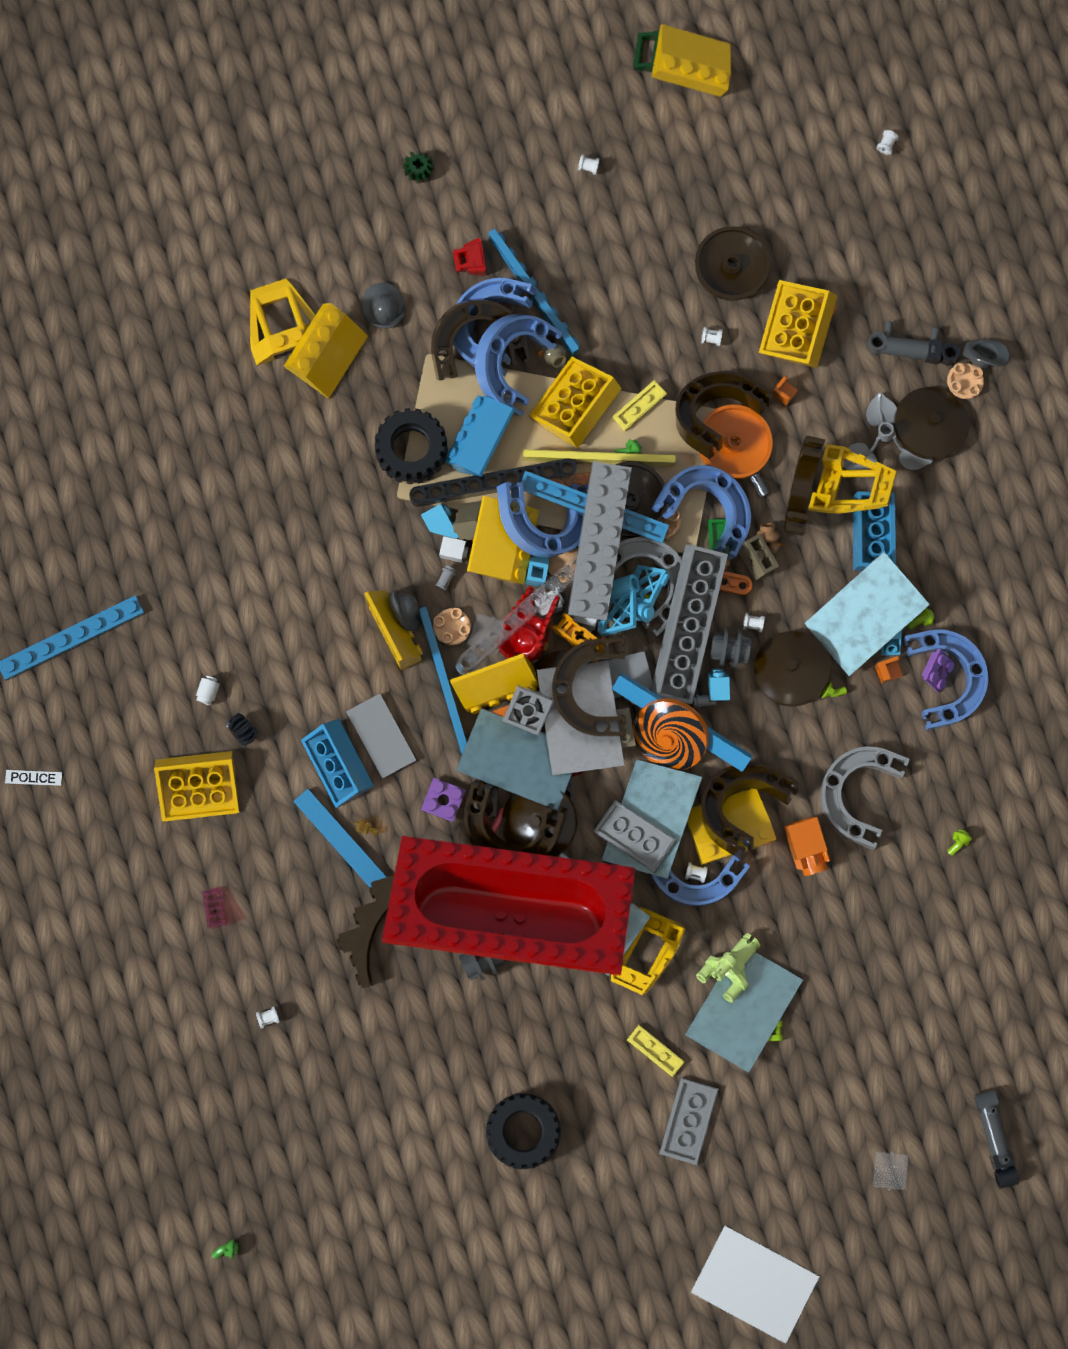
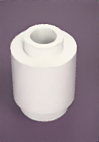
[196,676,220,705]

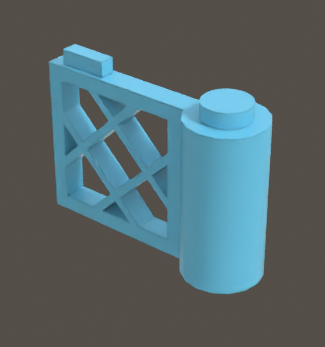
[613,565,670,622]
[598,574,640,636]

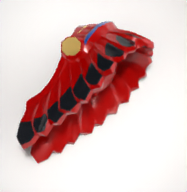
[496,586,560,662]

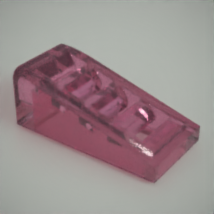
[202,887,228,929]

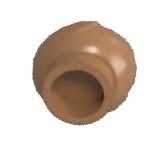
[756,523,782,554]

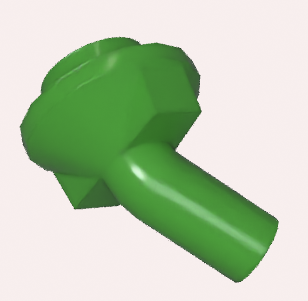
[614,439,642,454]
[212,1239,239,1259]

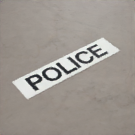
[5,770,62,786]

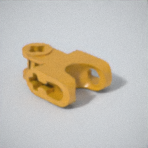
[551,613,604,662]

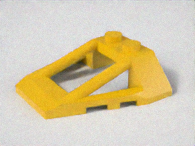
[250,279,315,366]
[808,444,897,514]
[611,905,685,995]

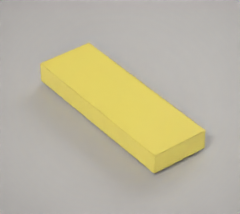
[612,380,667,431]
[627,1025,685,1077]

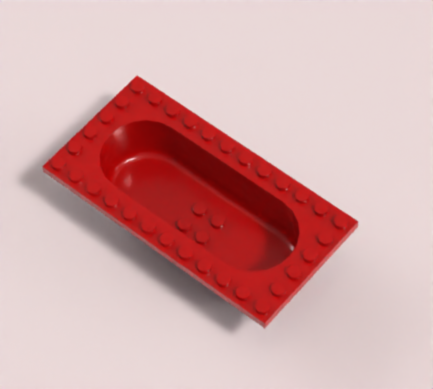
[382,836,636,976]

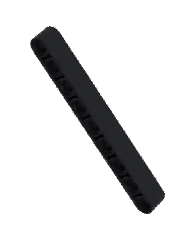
[409,459,576,507]

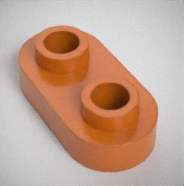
[720,571,752,596]

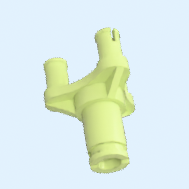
[696,933,760,1003]

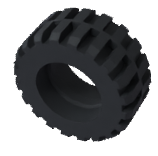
[374,408,448,484]
[486,1093,561,1169]

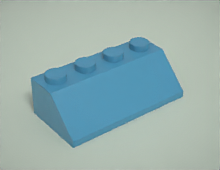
[444,395,515,477]
[852,491,896,571]
[301,719,374,808]

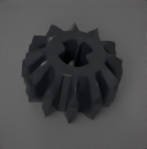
[226,713,257,746]

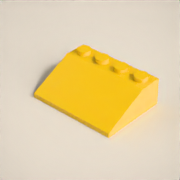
[652,24,731,97]
[759,280,838,368]
[283,303,368,398]
[528,357,622,448]
[467,496,540,584]
[364,590,423,671]
[450,654,539,714]
[154,751,239,822]
[687,789,777,866]

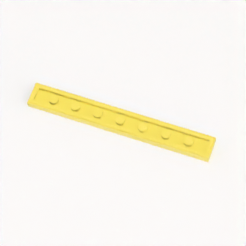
[523,449,676,467]

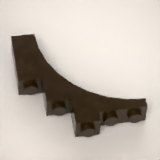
[337,875,394,988]

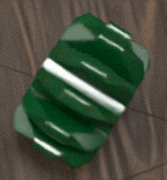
[403,150,434,183]

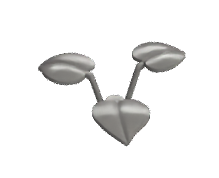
[844,392,933,470]

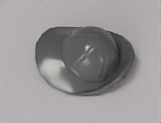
[362,283,405,329]
[961,339,1010,368]
[389,590,420,632]

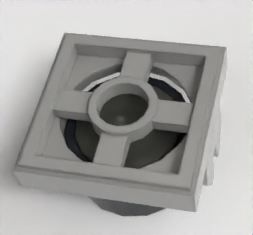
[503,685,554,736]

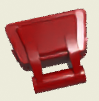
[453,238,487,276]

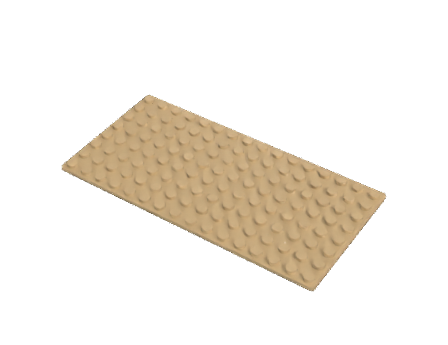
[397,354,715,554]

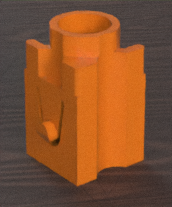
[783,816,830,876]

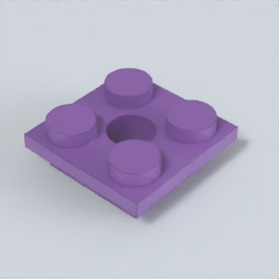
[921,648,954,693]
[421,778,466,822]

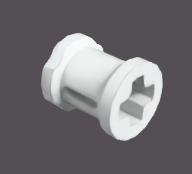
[876,130,899,155]
[578,154,600,175]
[701,327,722,346]
[743,613,765,632]
[685,862,708,884]
[256,1006,280,1029]

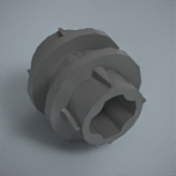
[710,628,751,668]
[458,953,504,981]

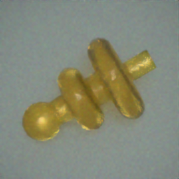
[354,818,378,835]

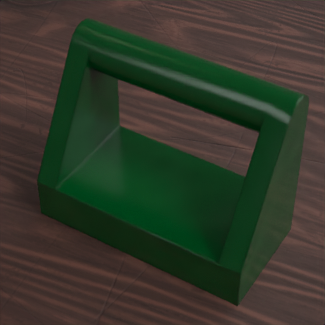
[633,31,659,72]

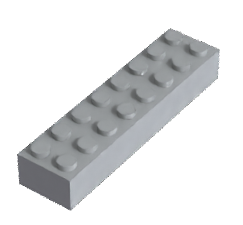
[567,461,631,621]
[651,545,728,704]

